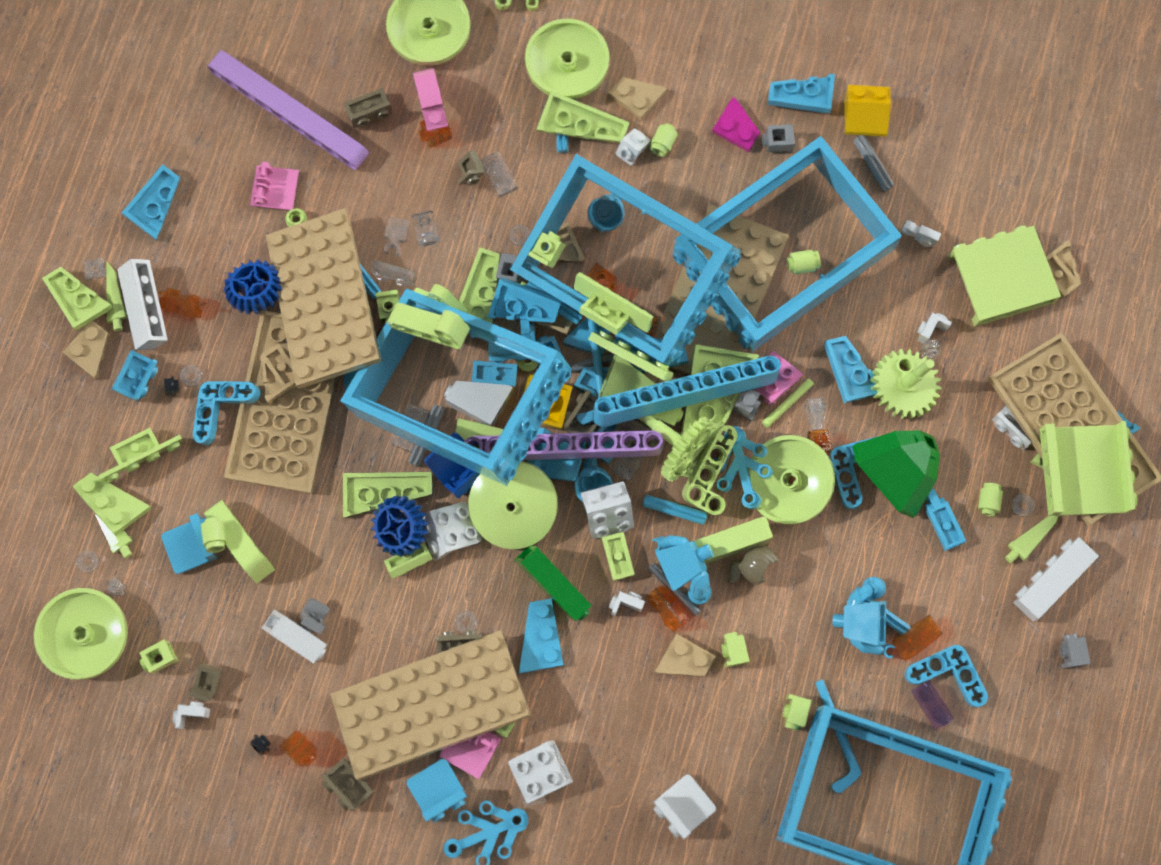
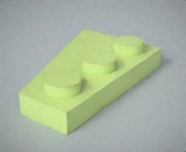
[73,473,151,536]

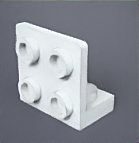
[508,740,573,803]

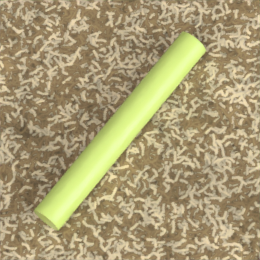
[762,378,814,428]

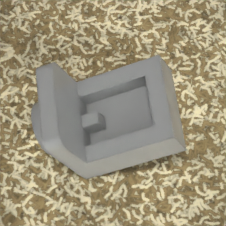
[299,597,330,634]

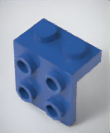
[424,432,480,499]

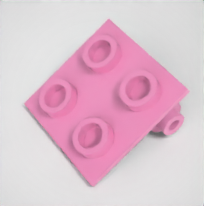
[250,162,299,210]
[754,351,803,405]
[439,732,502,779]

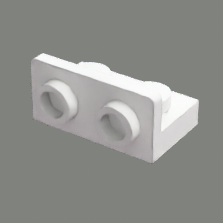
[992,406,1032,450]

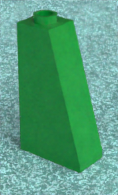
[513,545,592,621]

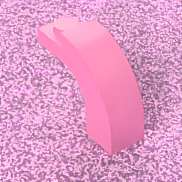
[413,68,448,132]

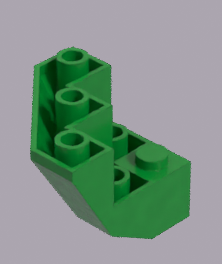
[852,430,940,518]

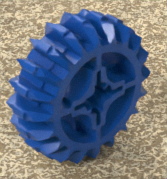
[224,259,282,315]
[370,496,429,557]

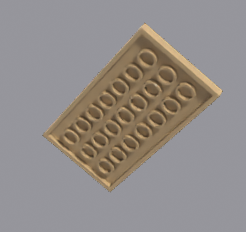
[653,204,789,375]
[266,208,382,389]
[224,310,337,494]
[987,332,1161,526]
[331,630,531,781]

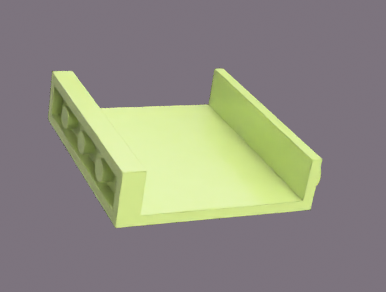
[948,225,1061,327]
[1040,421,1138,516]

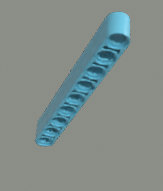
[593,356,781,427]

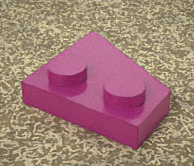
[712,97,760,152]

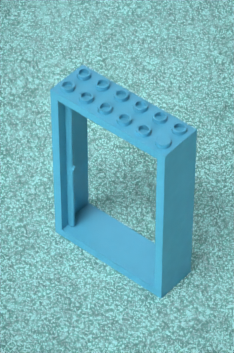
[673,136,902,353]
[510,154,741,366]
[340,288,572,486]
[776,705,1012,865]

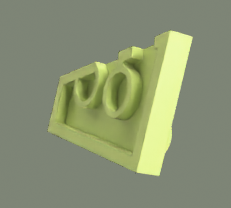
[42,267,113,331]

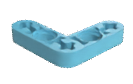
[193,381,260,446]
[829,437,875,510]
[904,645,988,708]

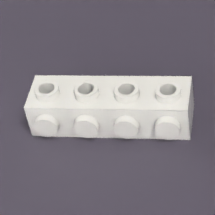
[117,259,168,350]
[1013,537,1099,621]

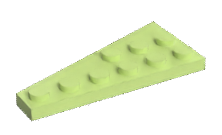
[681,344,759,477]

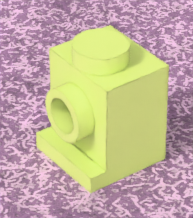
[528,231,566,268]
[376,290,400,324]
[721,632,749,668]
[139,640,179,674]
[782,694,811,731]

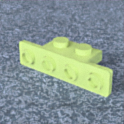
[574,272,653,335]
[98,428,183,483]

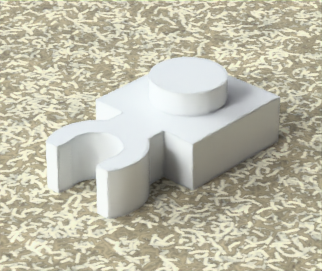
[901,220,941,248]

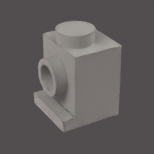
[762,124,795,152]
[496,253,522,284]
[733,389,761,421]
[1060,634,1090,669]

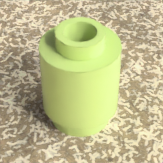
[650,123,678,157]
[786,249,821,275]
[978,483,1003,517]
[201,517,226,553]

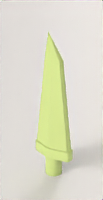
[106,261,127,332]
[95,514,133,559]
[1005,516,1058,563]

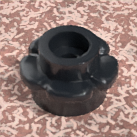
[164,376,180,397]
[250,734,271,756]

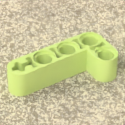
[387,303,470,349]
[682,425,737,515]
[204,500,275,584]

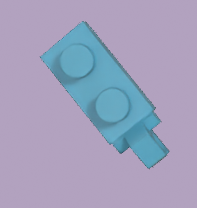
[924,489,966,551]

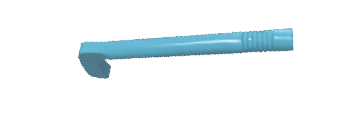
[577,320,606,425]
[815,680,861,793]

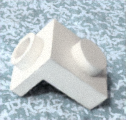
[616,128,651,166]
[917,313,952,344]
[609,591,645,616]
[173,702,210,729]

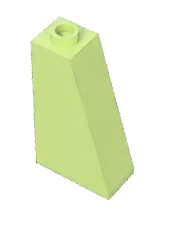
[598,355,684,426]
[695,516,773,564]

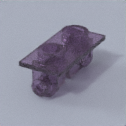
[911,679,955,730]

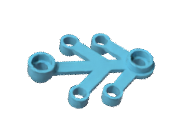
[713,426,773,510]
[443,801,528,865]

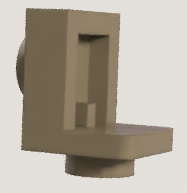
[457,151,486,186]
[188,662,223,702]

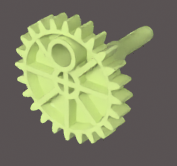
[870,349,942,419]
[638,415,715,482]

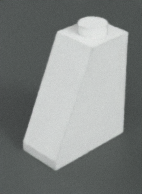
[444,381,514,427]
[262,609,327,663]

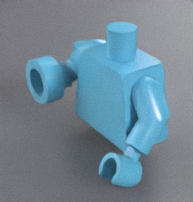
[652,535,714,604]
[832,577,895,658]

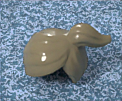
[728,546,779,585]

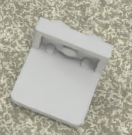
[581,481,634,539]
[423,502,482,561]
[653,775,716,839]

